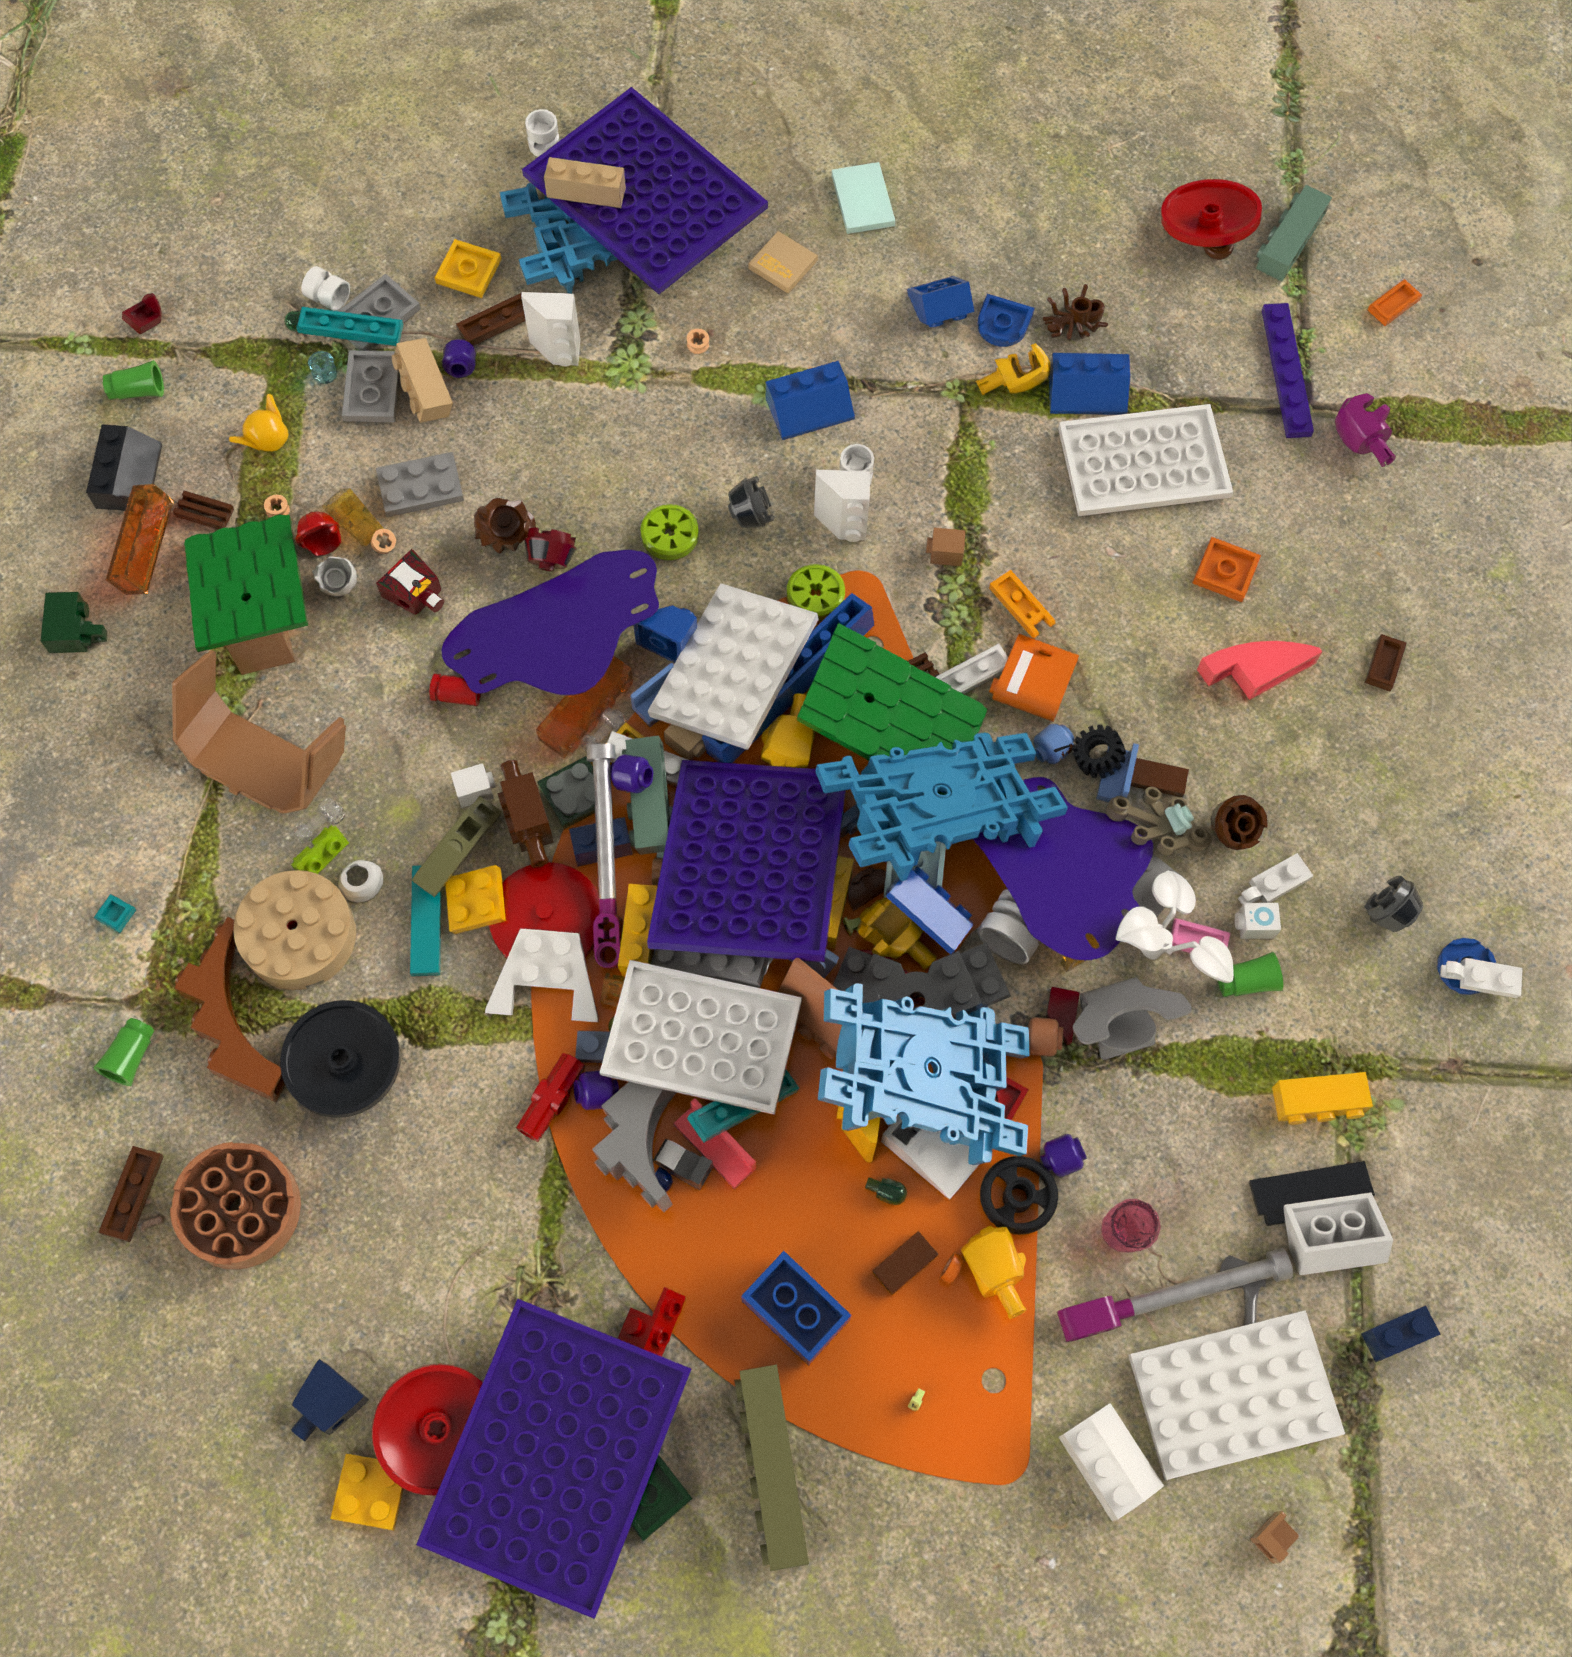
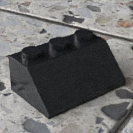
[86,424,162,512]

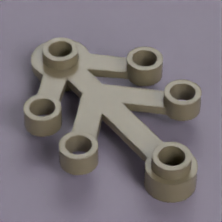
[1106,787,1212,855]

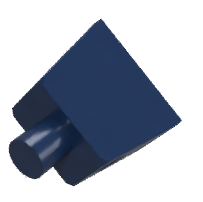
[291,1359,369,1441]

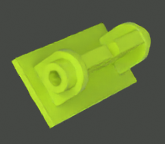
[291,825,349,874]

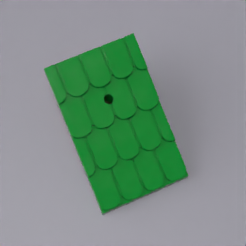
[184,515,308,675]
[797,623,988,795]

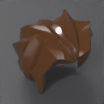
[473,498,536,554]

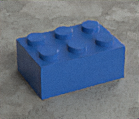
[741,1251,852,1366]

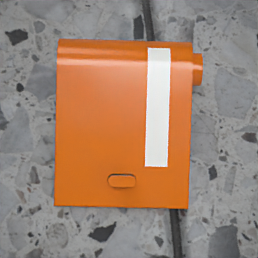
[989,634,1079,722]

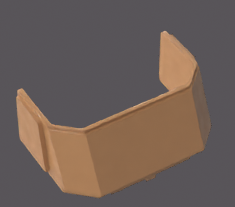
[172,650,346,814]

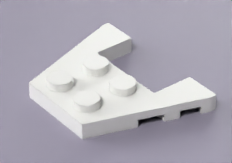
[485,929,599,1022]

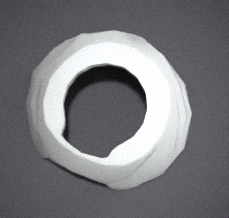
[338,860,383,902]

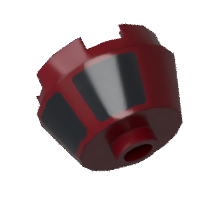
[524,527,577,572]

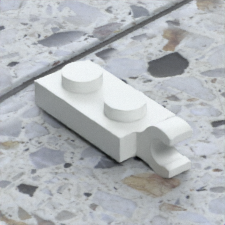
[1238,853,1313,905]
[1440,958,1522,998]

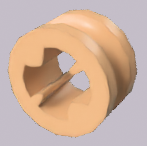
[687,329,709,354]
[264,494,290,518]
[371,529,396,554]

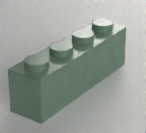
[1256,185,1332,282]
[622,735,670,855]

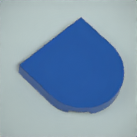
[977,294,1035,347]

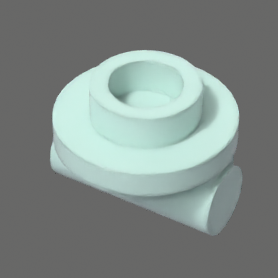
[1164,803,1194,835]

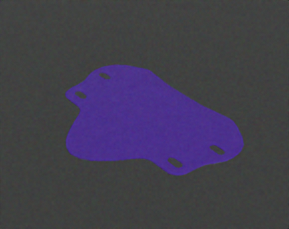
[442,550,659,695]
[973,777,1153,961]

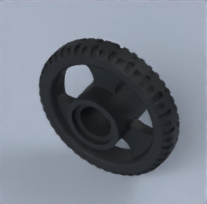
[980,1156,1058,1235]

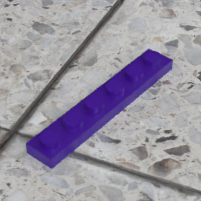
[1261,303,1314,438]

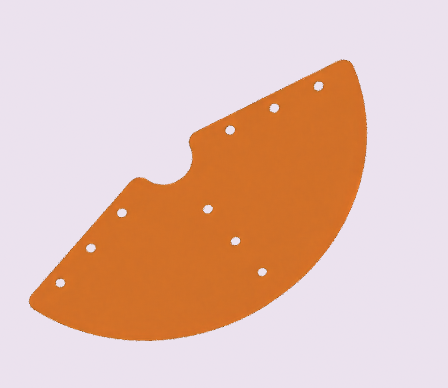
[531,570,1043,1485]

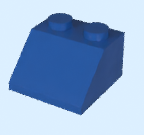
[907,276,975,327]
[633,605,697,663]

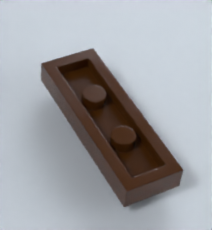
[456,293,526,346]
[98,1146,164,1243]

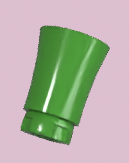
[102,360,164,400]
[1217,952,1284,997]
[93,1018,154,1086]

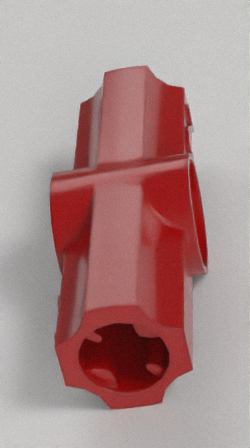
[516,1053,585,1142]

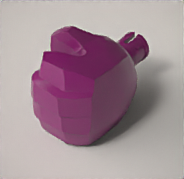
[1335,393,1396,467]

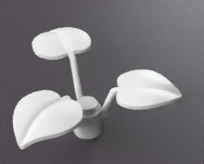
[1116,870,1234,983]

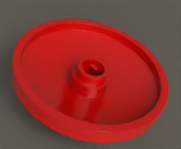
[1161,179,1262,247]
[489,862,600,959]
[372,1364,483,1496]

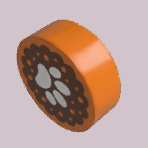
[940,1252,965,1284]

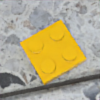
[435,239,502,298]
[445,865,506,934]
[330,1453,404,1531]

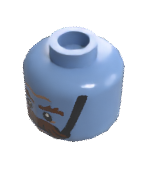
[1033,724,1075,764]

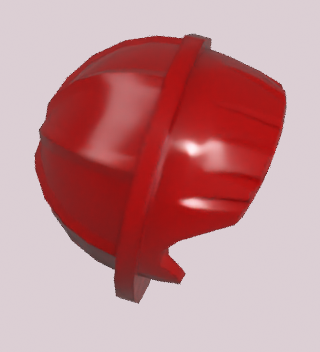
[295,512,341,556]

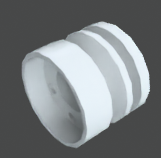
[977,889,1039,964]

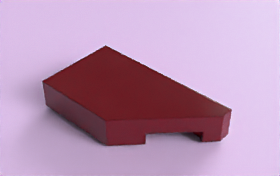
[1046,987,1080,1045]

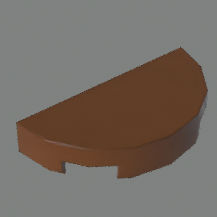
[848,868,886,911]

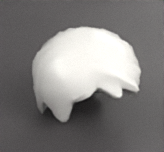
[312,556,357,597]

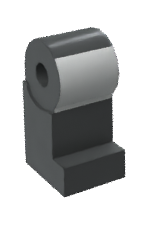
[653,1139,713,1190]

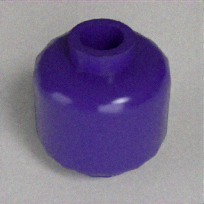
[442,339,476,378]
[610,754,653,793]
[574,1071,619,1110]
[1040,1134,1087,1178]

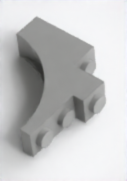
[592,1082,677,1212]

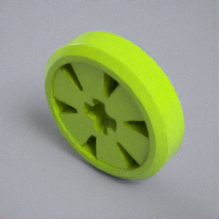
[640,504,699,560]
[786,564,845,621]

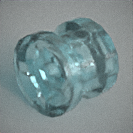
[308,351,337,384]

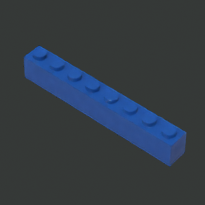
[702,593,874,763]

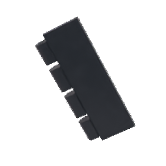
[1249,1161,1375,1226]

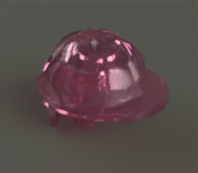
[1101,1199,1161,1253]

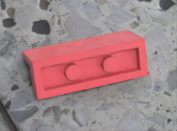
[674,1098,756,1190]

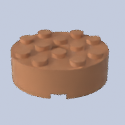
[170,1142,301,1270]

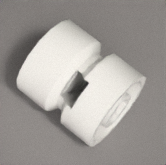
[525,109,560,157]
[301,266,350,311]
[840,444,874,485]

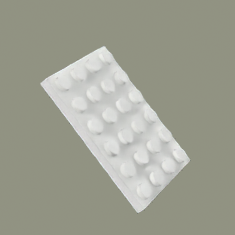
[1058,404,1233,516]
[648,583,819,750]
[600,960,802,1115]
[1128,1310,1345,1480]

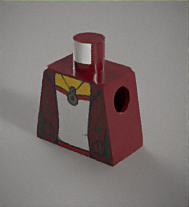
[376,549,444,615]

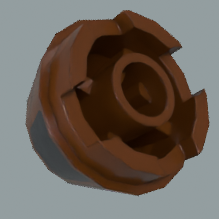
[1210,795,1268,850]

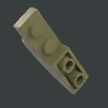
[411,796,502,897]

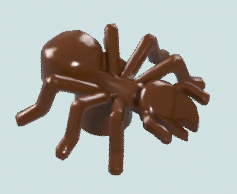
[1043,284,1108,340]

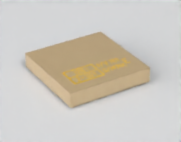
[748,231,818,293]

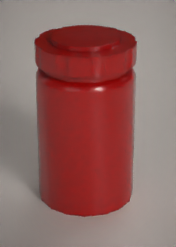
[429,674,482,707]

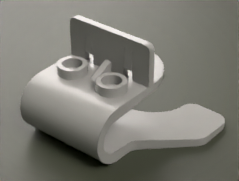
[1073,977,1192,1060]

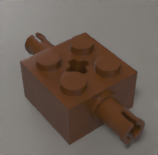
[497,760,554,868]

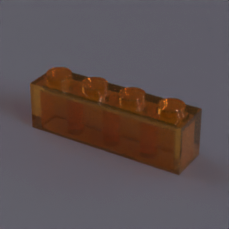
[105,484,174,595]
[536,655,633,758]

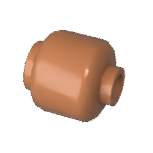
[1023,1017,1063,1057]

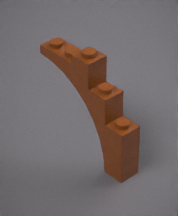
[174,917,285,1102]

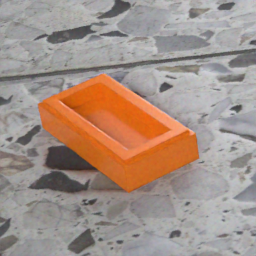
[1367,279,1422,326]

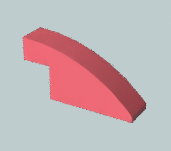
[1197,641,1322,700]

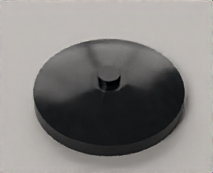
[280,1000,401,1118]

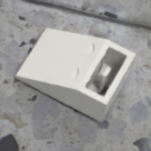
[881,1116,979,1200]

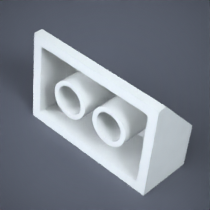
[521,292,580,367]
[814,470,870,542]
[1283,1193,1393,1275]
[1059,1403,1164,1521]

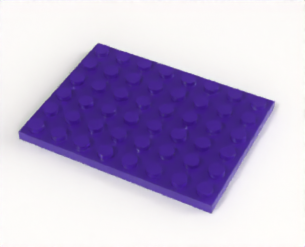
[522,87,768,294]
[647,760,846,962]
[416,1299,692,1619]

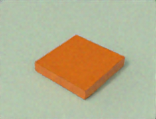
[1192,537,1261,602]

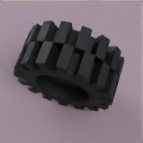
[1072,725,1126,779]

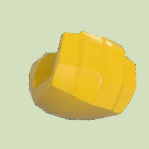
[976,343,1051,396]
[761,694,816,768]
[856,897,937,970]
[961,1225,1026,1319]

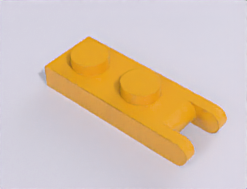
[989,570,1056,638]

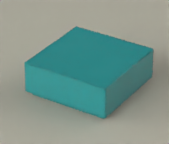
[94,894,136,933]

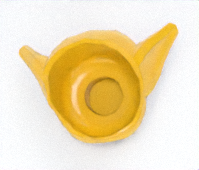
[229,394,289,452]

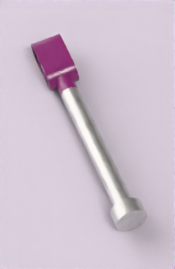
[586,744,624,968]
[1057,1248,1293,1342]

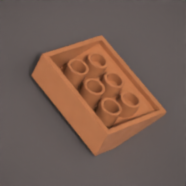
[778,957,863,1059]

